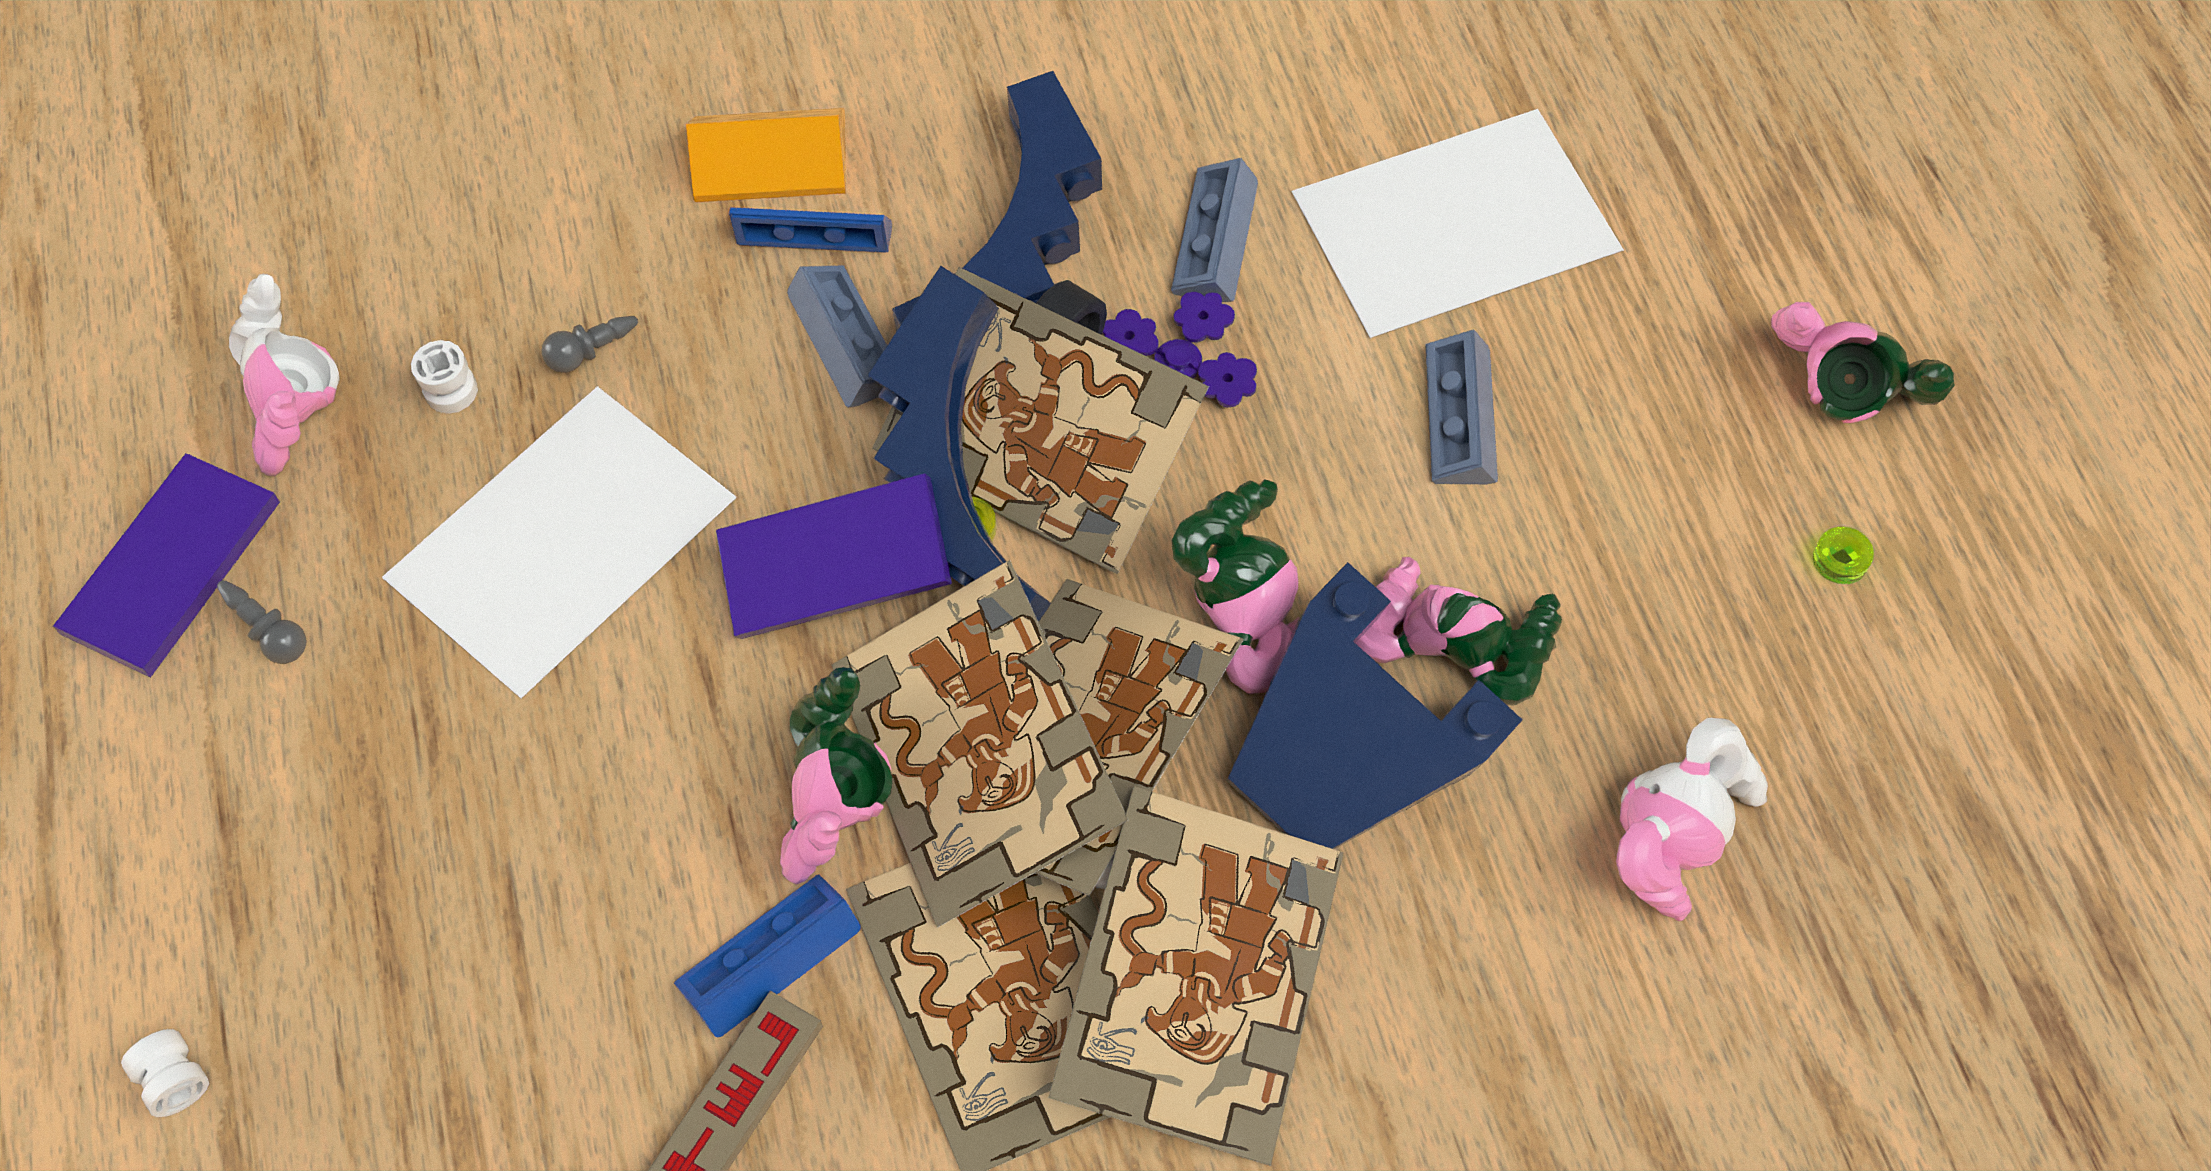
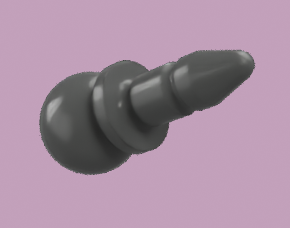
[541,316,638,373]
[217,580,307,664]

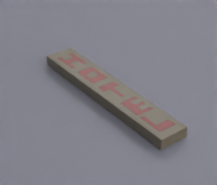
[648,991,823,1171]

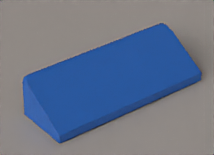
[729,207,892,252]
[674,874,861,1038]

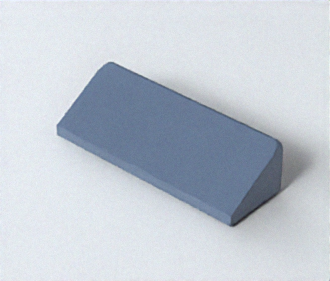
[1171,158,1258,302]
[787,265,887,407]
[1426,329,1498,485]

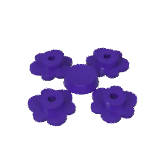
[1102,292,1257,408]

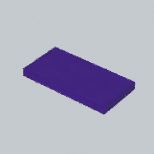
[53,453,280,678]
[716,473,952,639]

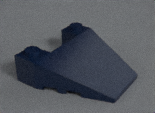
[1226,562,1523,849]

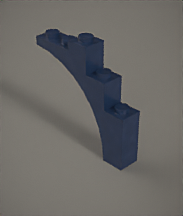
[892,71,1102,332]
[868,266,1051,621]

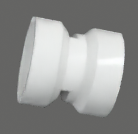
[411,340,478,414]
[121,1029,209,1117]

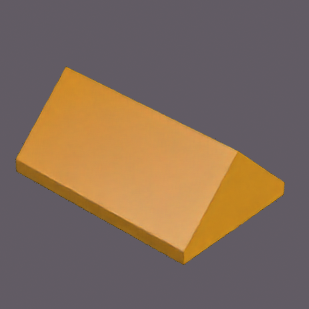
[686,108,846,202]

